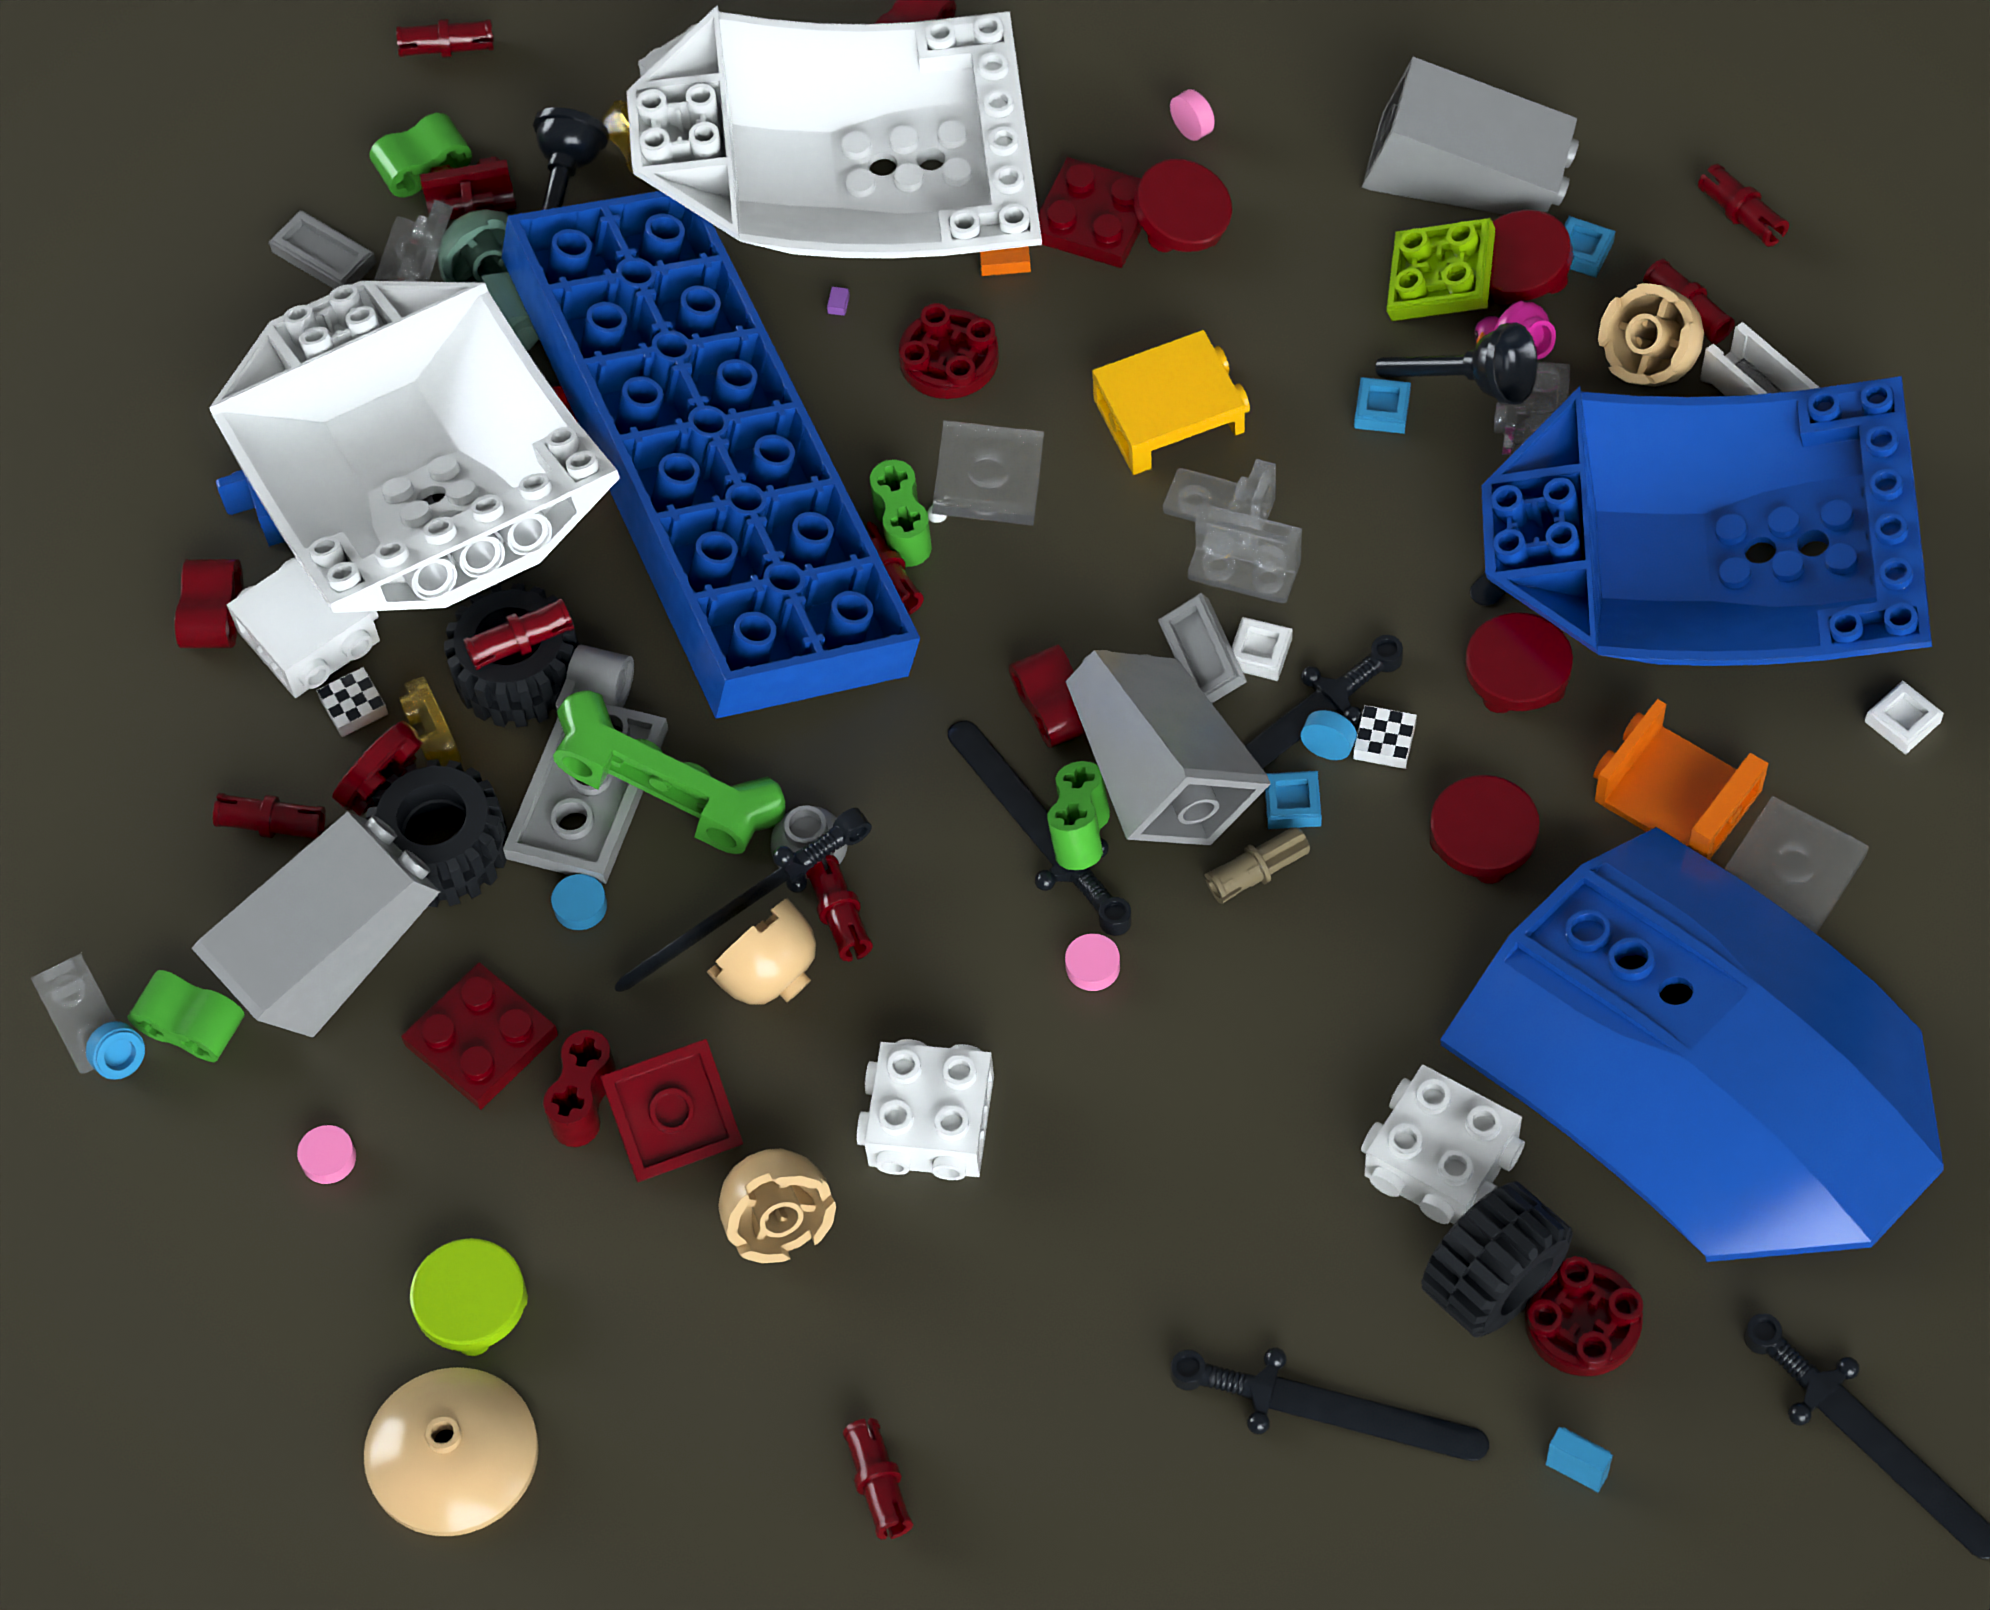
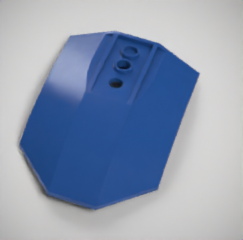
[1481,376,1932,666]
[1440,827,1943,1262]

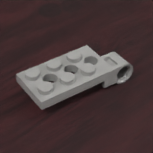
[503,644,668,884]

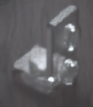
[1163,459,1276,539]
[31,953,116,1074]

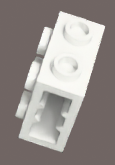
[227,557,380,699]
[857,1039,994,1180]
[1361,1064,1525,1224]

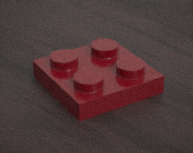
[1038,157,1142,269]
[401,962,558,1110]
[600,1039,743,1183]

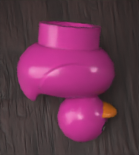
[1475,301,1556,360]

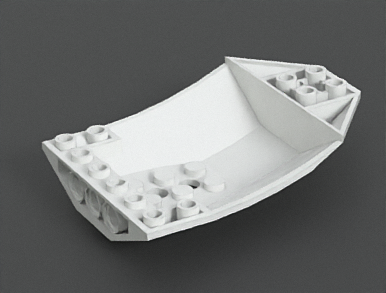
[627,5,1042,258]
[210,281,620,613]

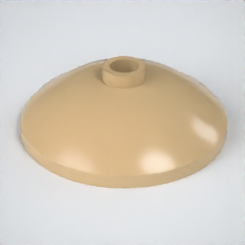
[364,1368,538,1536]

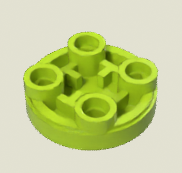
[410,1238,528,1356]

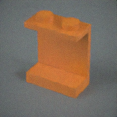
[1593,699,1769,860]

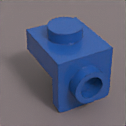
[216,470,286,546]

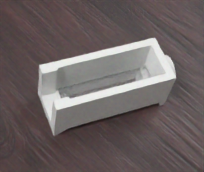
[1700,322,1820,396]

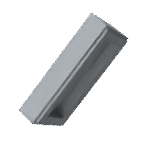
[269,210,376,289]
[1158,593,1247,703]

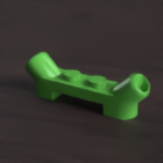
[553,690,786,854]

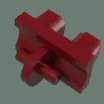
[420,156,516,223]

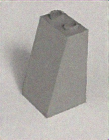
[1362,57,1579,215]
[1066,650,1271,845]
[192,811,440,1037]

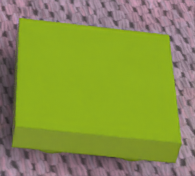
[1386,218,1495,321]

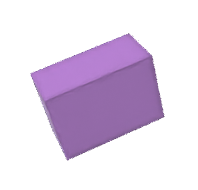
[827,287,850,316]

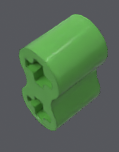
[370,113,472,198]
[870,459,932,567]
[1047,761,1110,870]
[127,970,245,1062]

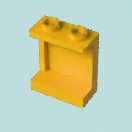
[1092,330,1250,475]

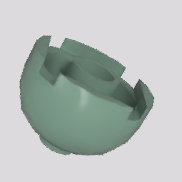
[437,209,509,283]

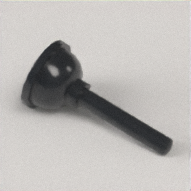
[533,107,610,210]
[1375,322,1538,405]

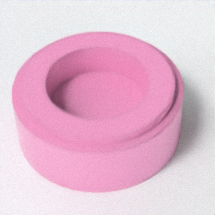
[1170,89,1214,141]
[1065,934,1120,991]
[297,1125,356,1184]

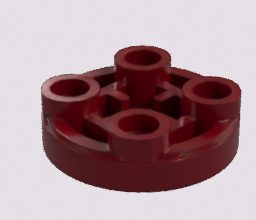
[1133,159,1232,253]
[1489,210,1573,305]
[899,303,999,399]
[1465,612,1573,713]
[332,720,423,817]
[1430,775,1540,884]
[1525,1256,1643,1376]

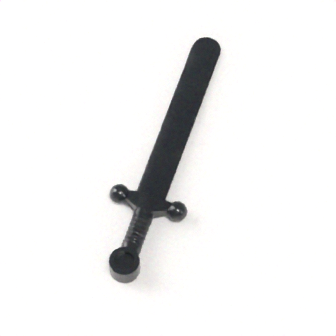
[1245,635,1403,769]
[948,721,1132,936]
[615,808,872,992]
[1744,1314,1990,1560]
[1171,1347,1489,1461]

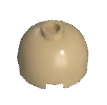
[1598,283,1704,387]
[707,898,816,1005]
[718,1149,836,1263]

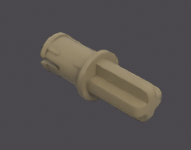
[1204,828,1310,904]

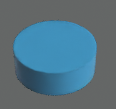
[1300,710,1357,760]
[551,874,607,930]
[86,1021,145,1080]

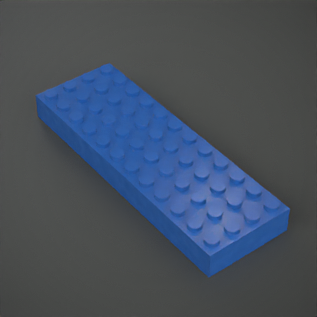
[501,191,920,719]

